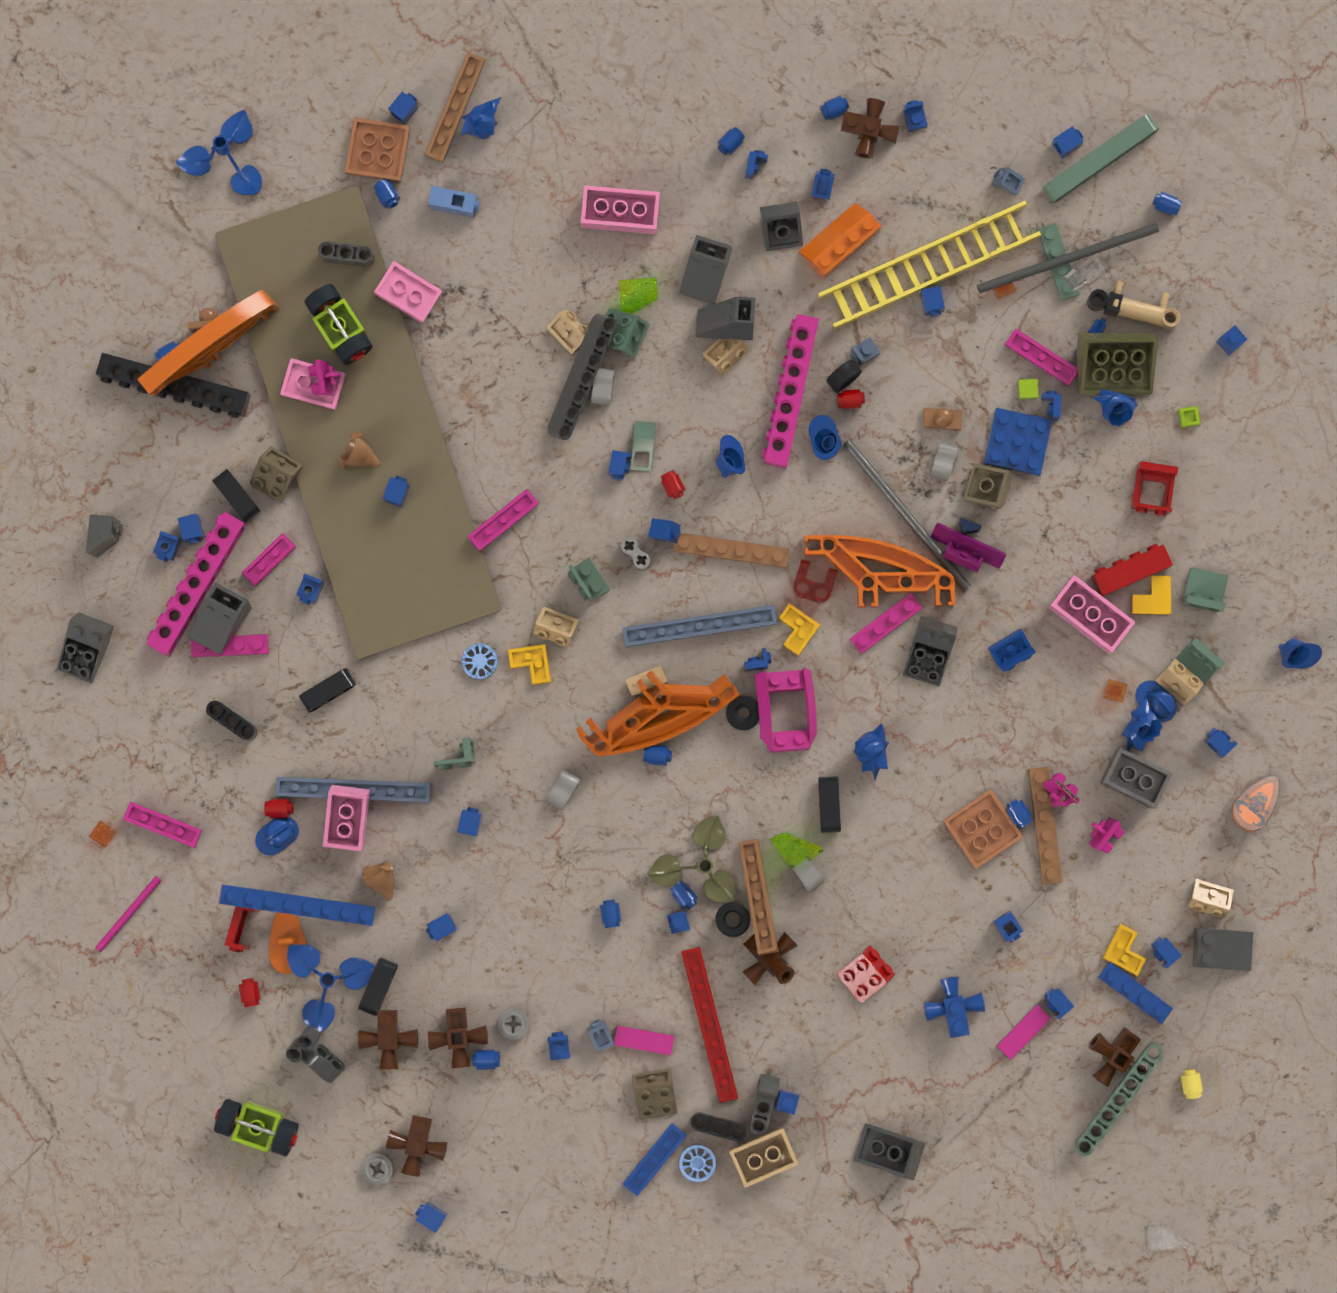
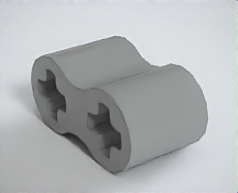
[591,368,615,405]
[930,441,958,481]
[621,537,650,571]
[546,770,581,810]
[789,851,825,892]

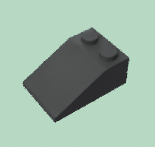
[1192,928,1253,971]
[854,1123,925,1181]

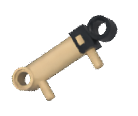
[1087,280,1180,330]

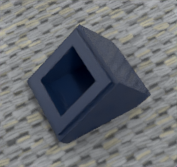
[959,518,982,535]

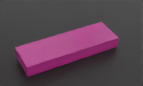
[242,533,296,587]
[996,1004,1051,1060]
[614,1025,674,1055]

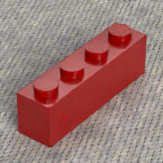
[1091,543,1173,597]

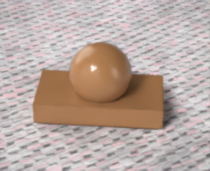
[188,308,218,333]
[923,408,963,430]

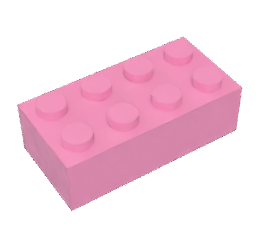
[581,186,660,235]
[1048,575,1135,654]

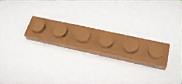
[425,52,486,163]
[673,533,789,568]
[1028,767,1062,884]
[739,839,779,956]

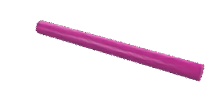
[95,876,161,952]

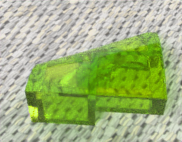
[619,277,658,314]
[770,833,824,869]

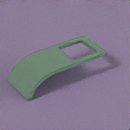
[630,421,656,471]

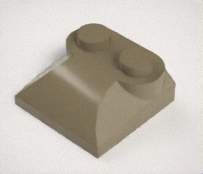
[963,463,1011,509]

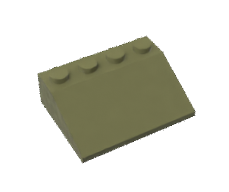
[1076,333,1159,395]

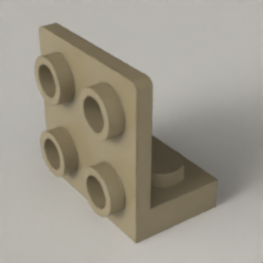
[250,446,303,503]
[632,1069,677,1120]

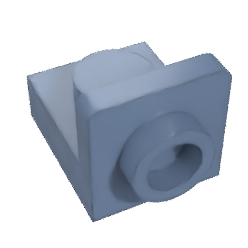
[991,167,1025,196]
[850,337,880,366]
[587,1020,615,1052]

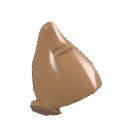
[338,432,380,469]
[362,861,395,901]

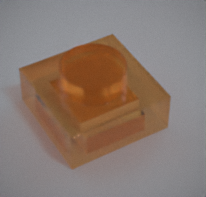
[993,283,1016,299]
[1103,679,1128,703]
[89,821,117,848]

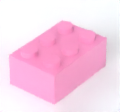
[323,785,370,851]

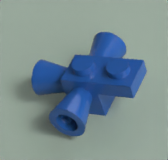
[924,976,985,1038]

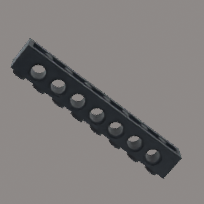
[96,353,251,418]

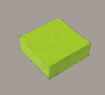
[1018,379,1039,400]
[1178,406,1201,428]

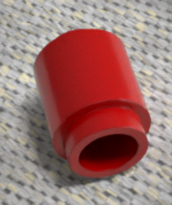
[837,389,865,410]
[660,470,686,500]
[264,799,294,818]
[238,978,261,1007]

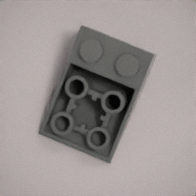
[679,235,732,304]
[696,297,755,340]
[188,583,252,655]
[57,612,114,684]
[903,616,958,686]

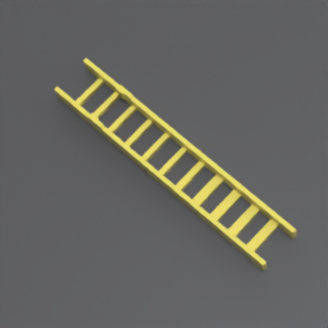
[818,201,1041,330]

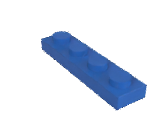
[1098,962,1173,1024]
[622,1123,687,1196]

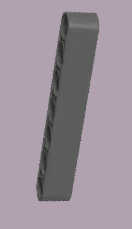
[547,314,616,440]

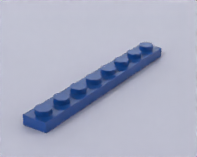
[218,884,375,926]

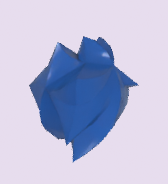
[461,97,501,139]
[1093,389,1138,427]
[1121,698,1163,752]
[854,723,889,781]

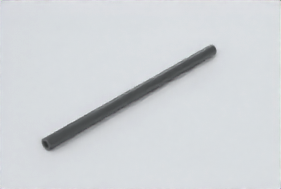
[977,223,1159,294]
[843,439,971,592]

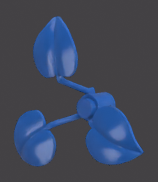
[176,110,262,195]
[287,945,375,1032]

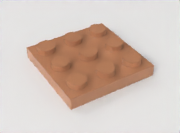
[345,117,410,183]
[943,789,1023,869]

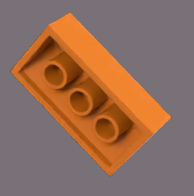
[798,203,881,280]

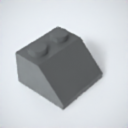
[760,201,803,251]
[86,514,123,558]

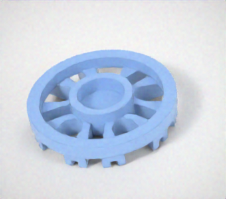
[462,644,498,679]
[679,1145,716,1182]

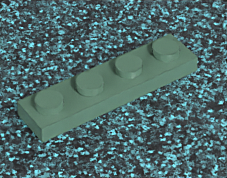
[1037,223,1080,301]

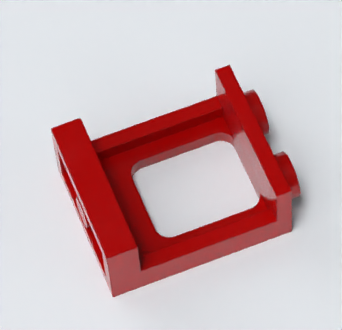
[1131,461,1178,517]
[224,906,260,953]

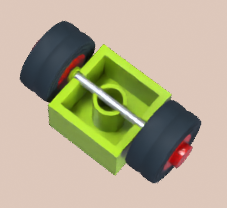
[304,284,372,365]
[214,1099,299,1156]

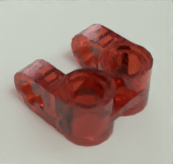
[793,559,838,604]

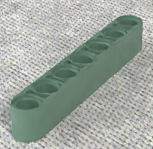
[1043,114,1159,203]
[1076,1042,1163,1156]

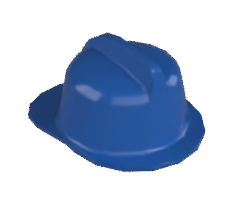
[808,415,842,460]
[716,435,745,478]
[1279,638,1322,669]
[1135,680,1177,722]
[255,817,299,855]

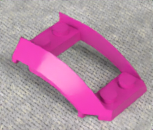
[754,667,817,753]

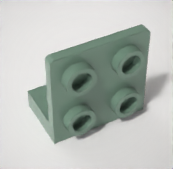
[606,308,650,359]
[568,558,610,602]
[1182,567,1228,613]
[1175,638,1225,687]
[433,738,476,770]

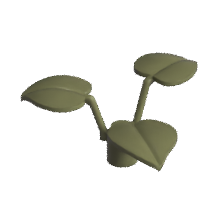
[648,815,736,903]

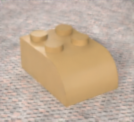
[729,1127,799,1188]

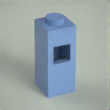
[428,186,480,218]

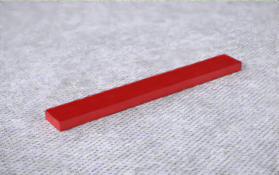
[681,947,738,1103]

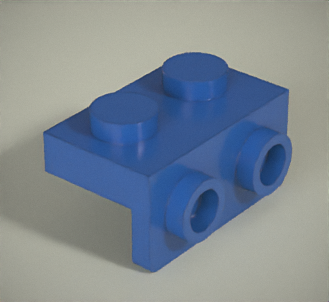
[988,628,1036,672]

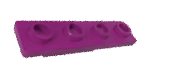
[931,523,1007,573]

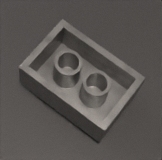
[1100,748,1173,809]

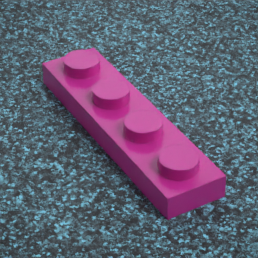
[1005,328,1078,386]
[468,489,539,552]
[850,593,922,654]
[191,634,269,658]
[123,802,203,848]

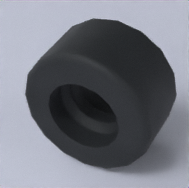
[715,902,750,937]

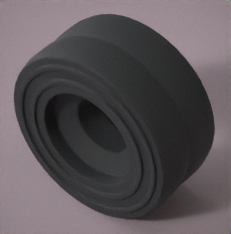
[826,360,862,393]
[726,695,759,731]

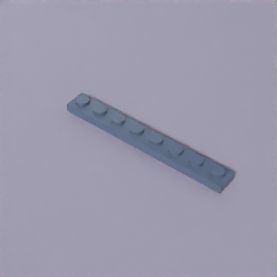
[622,605,777,647]
[275,777,431,803]

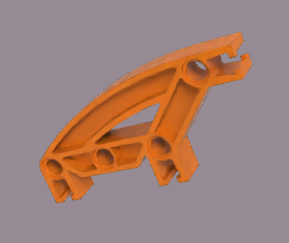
[137,290,280,396]
[804,535,955,608]
[576,670,740,756]

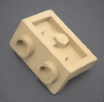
[546,310,588,354]
[702,339,749,376]
[533,606,579,647]
[1155,659,1204,706]
[626,666,668,698]
[1188,879,1234,918]

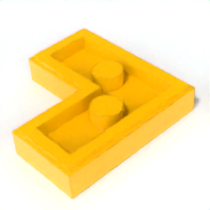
[1132,576,1171,615]
[778,603,820,656]
[508,644,551,685]
[1102,924,1146,976]

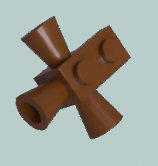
[840,98,900,159]
[742,932,798,986]
[428,1007,488,1068]
[358,1010,419,1069]
[1088,1027,1146,1087]
[386,1115,448,1177]

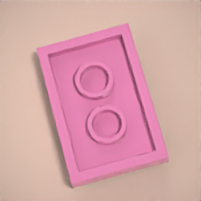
[373,261,442,323]
[280,358,346,410]

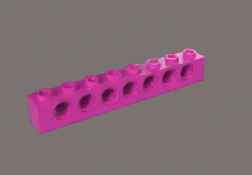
[762,314,819,469]
[146,512,247,657]

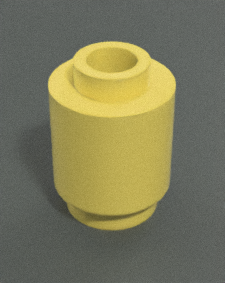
[1180,1069,1203,1099]

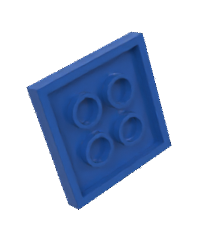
[984,408,1052,476]

